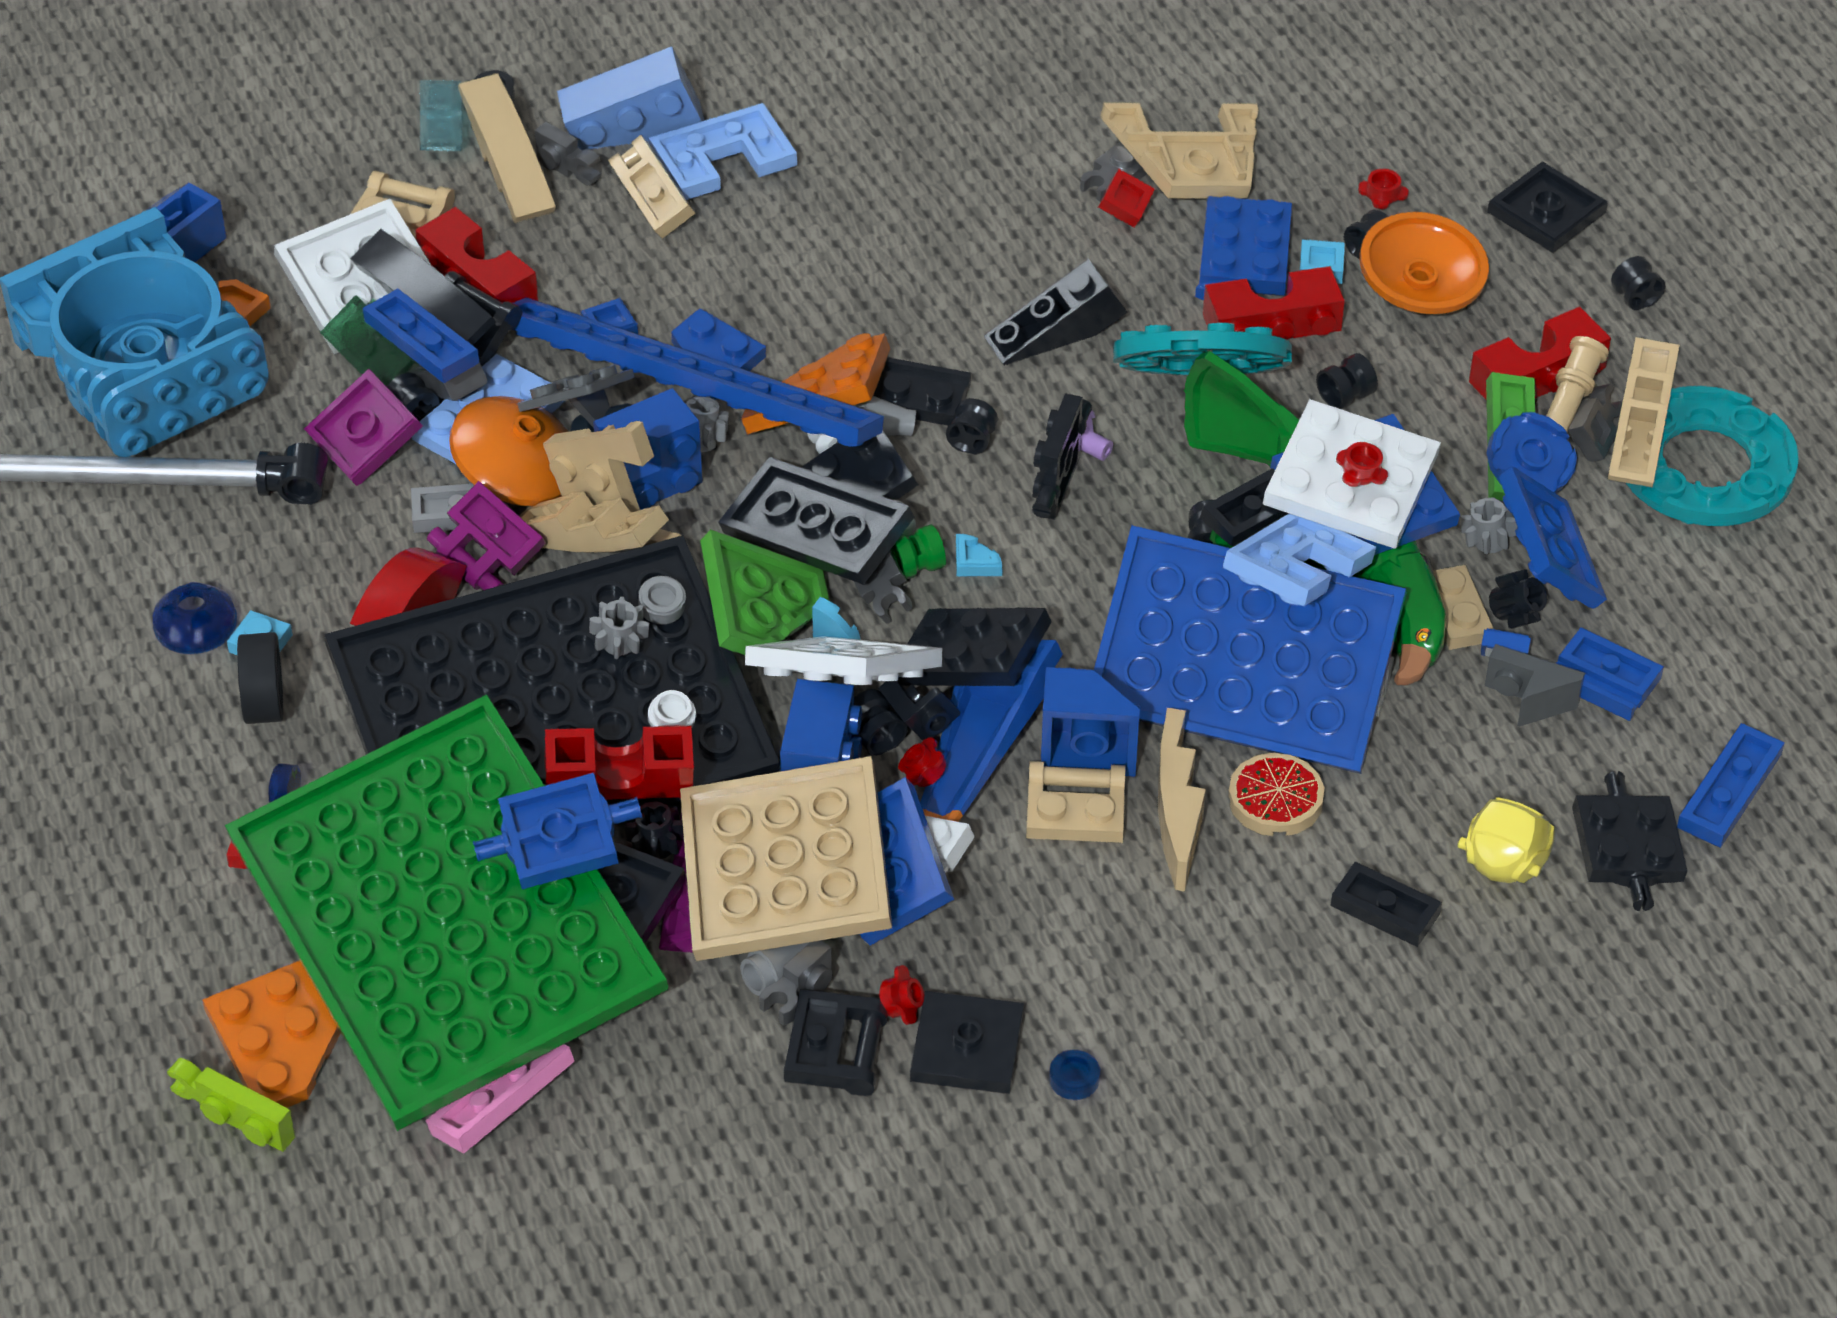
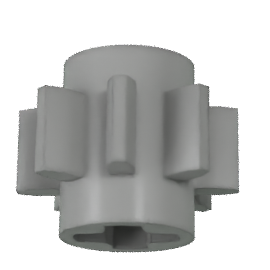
[686,396,729,452]
[1460,498,1518,554]
[589,597,649,659]

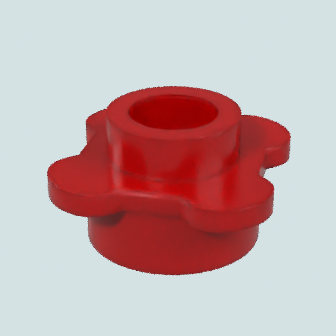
[1358,168,1409,209]
[1336,442,1388,487]
[898,737,946,787]
[880,965,924,1025]

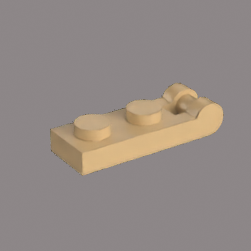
[608,135,695,239]

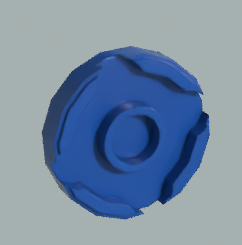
[1486,412,1577,493]

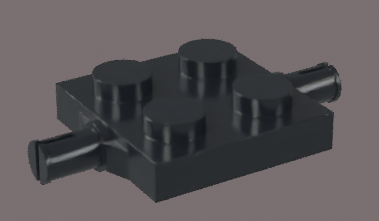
[1032,393,1092,520]
[1572,771,1688,911]

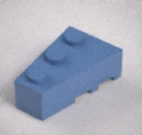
[557,46,705,150]

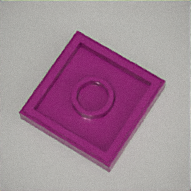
[304,369,423,486]

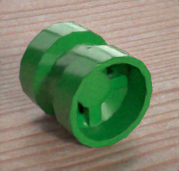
[891,524,946,579]

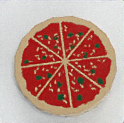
[1228,753,1325,836]

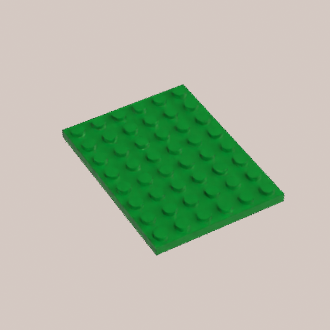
[225,695,669,1131]

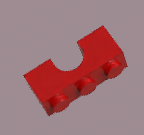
[415,207,538,303]
[1203,266,1345,340]
[1469,306,1611,401]
[545,726,694,799]

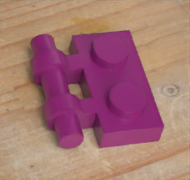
[427,481,546,590]

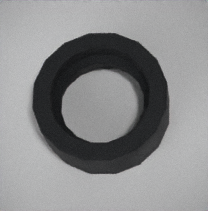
[237,632,283,724]

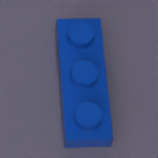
[362,288,480,383]
[1677,723,1785,848]

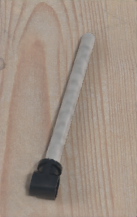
[0,443,328,505]

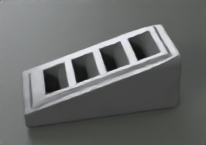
[405,363,487,401]

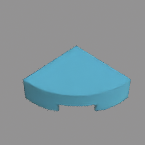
[956,534,1002,576]
[812,597,861,640]

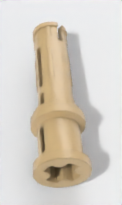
[1546,336,1609,433]

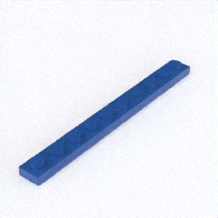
[513,298,884,447]

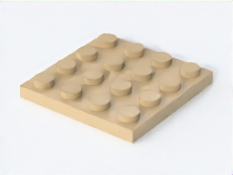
[680,756,892,961]

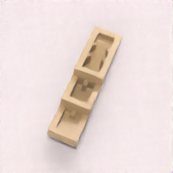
[458,74,556,223]
[1608,337,1680,487]
[519,491,669,552]
[1158,707,1206,891]

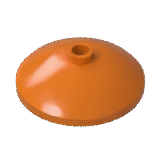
[1359,212,1489,314]
[449,396,569,506]

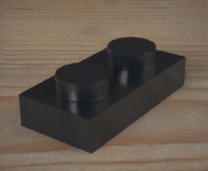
[1330,862,1442,947]

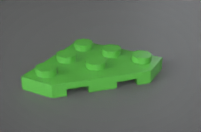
[700,529,829,655]

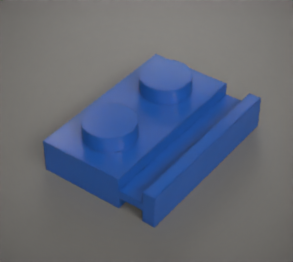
[1556,627,1664,721]

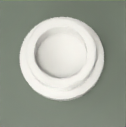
[648,690,696,727]

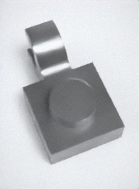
[759,940,832,1026]

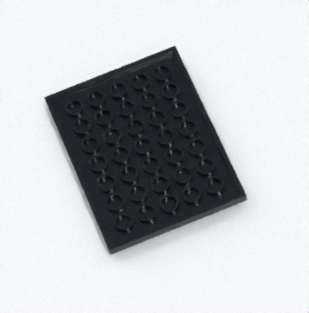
[325,535,780,806]

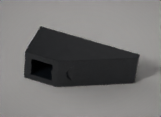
[984,259,1128,366]

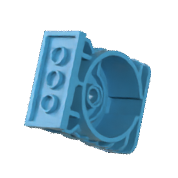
[0,206,269,457]

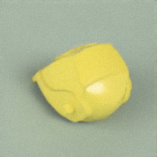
[1457,797,1555,883]

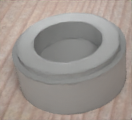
[638,576,686,624]

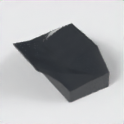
[1200,468,1289,547]

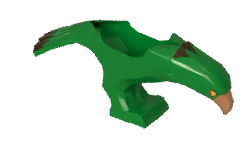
[1184,351,1446,685]

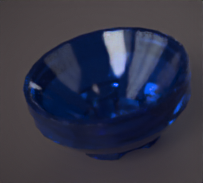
[152,582,237,654]

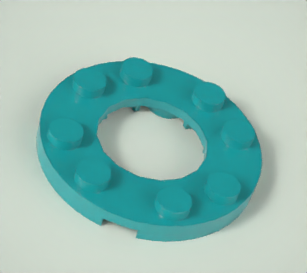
[1113,323,1292,375]
[1626,386,1799,526]

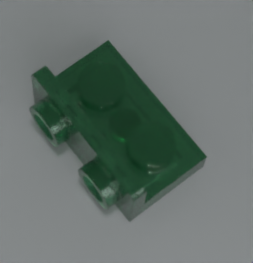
[320,295,420,387]

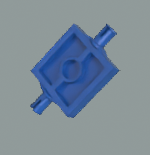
[473,773,642,889]

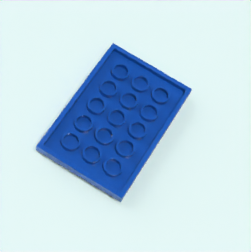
[1094,525,1407,774]

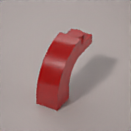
[350,547,467,626]

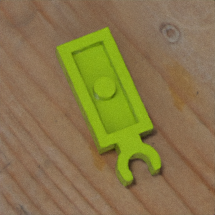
[167,1057,295,1152]

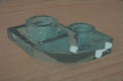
[420,80,462,151]

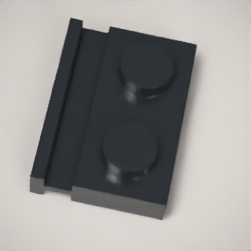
[873,357,971,426]

